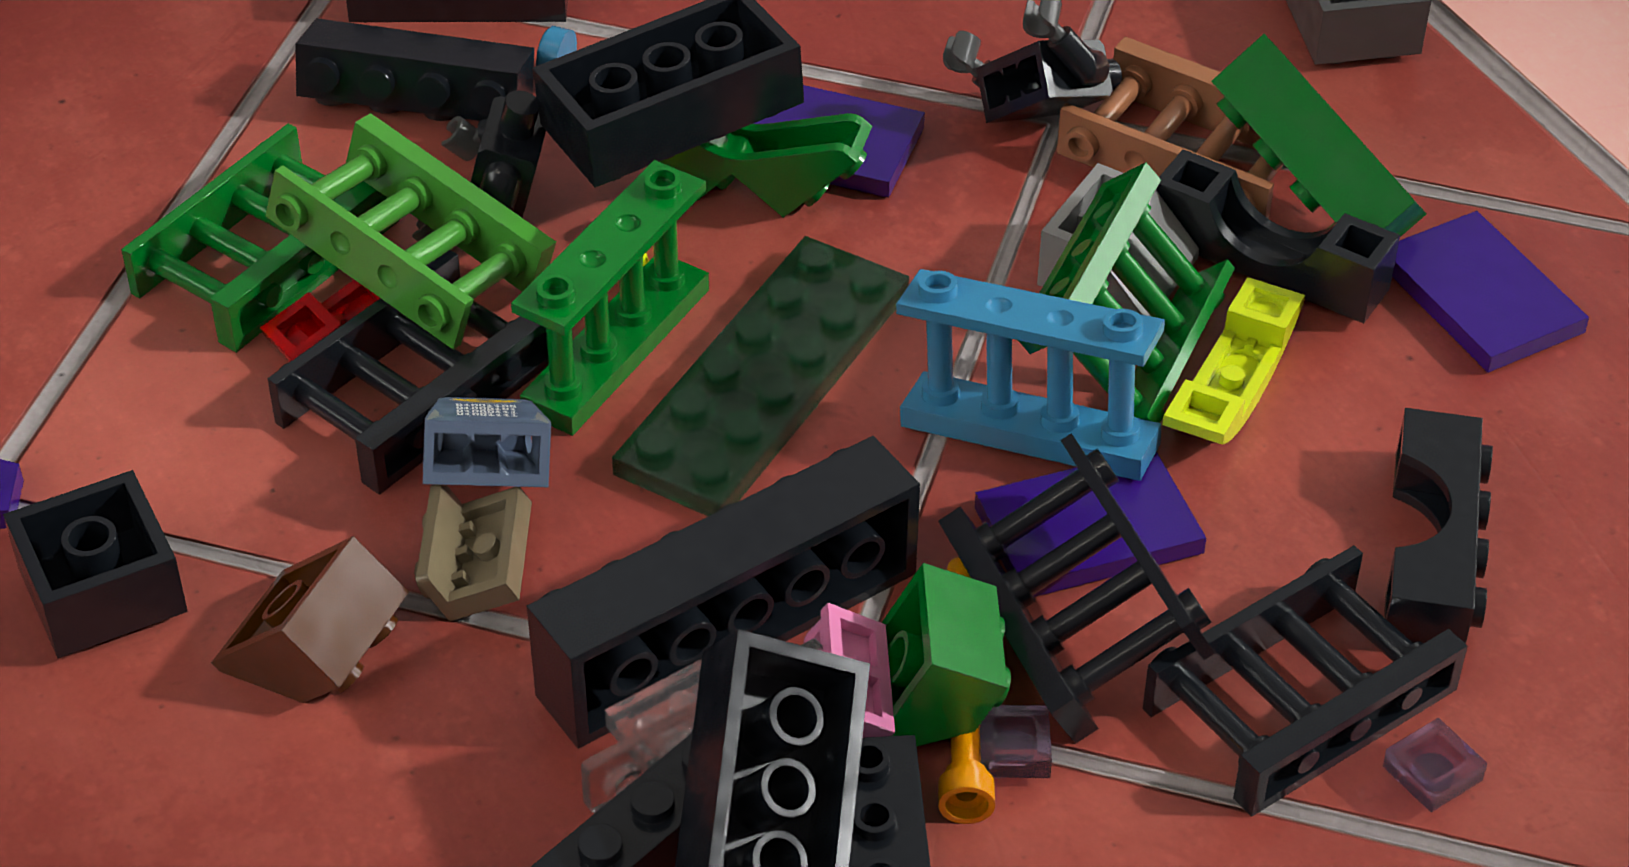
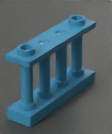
[896,269,1165,481]

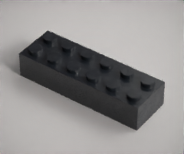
[527,436,920,749]

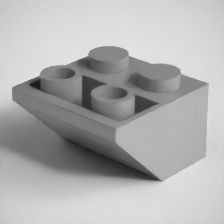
[1037,163,1199,316]

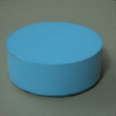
[536,26,577,66]

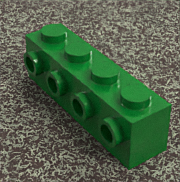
[1211,33,1427,237]

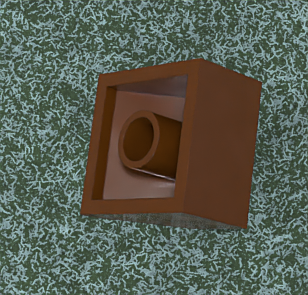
[211,536,409,703]

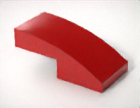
[260,280,380,362]

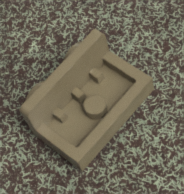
[414,485,532,621]

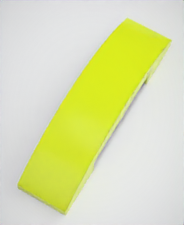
[1162,277,1305,445]

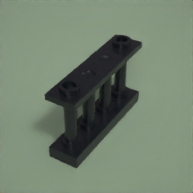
[267,250,549,495]
[938,433,1215,744]
[1142,545,1468,817]

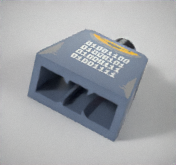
[423,397,551,487]

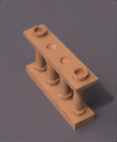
[1057,36,1284,219]

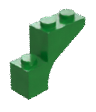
[660,113,872,218]

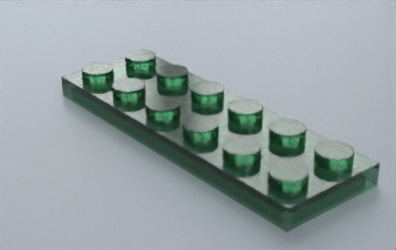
[612,236,909,516]

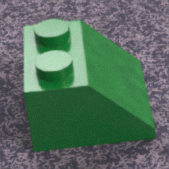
[881,563,1011,747]

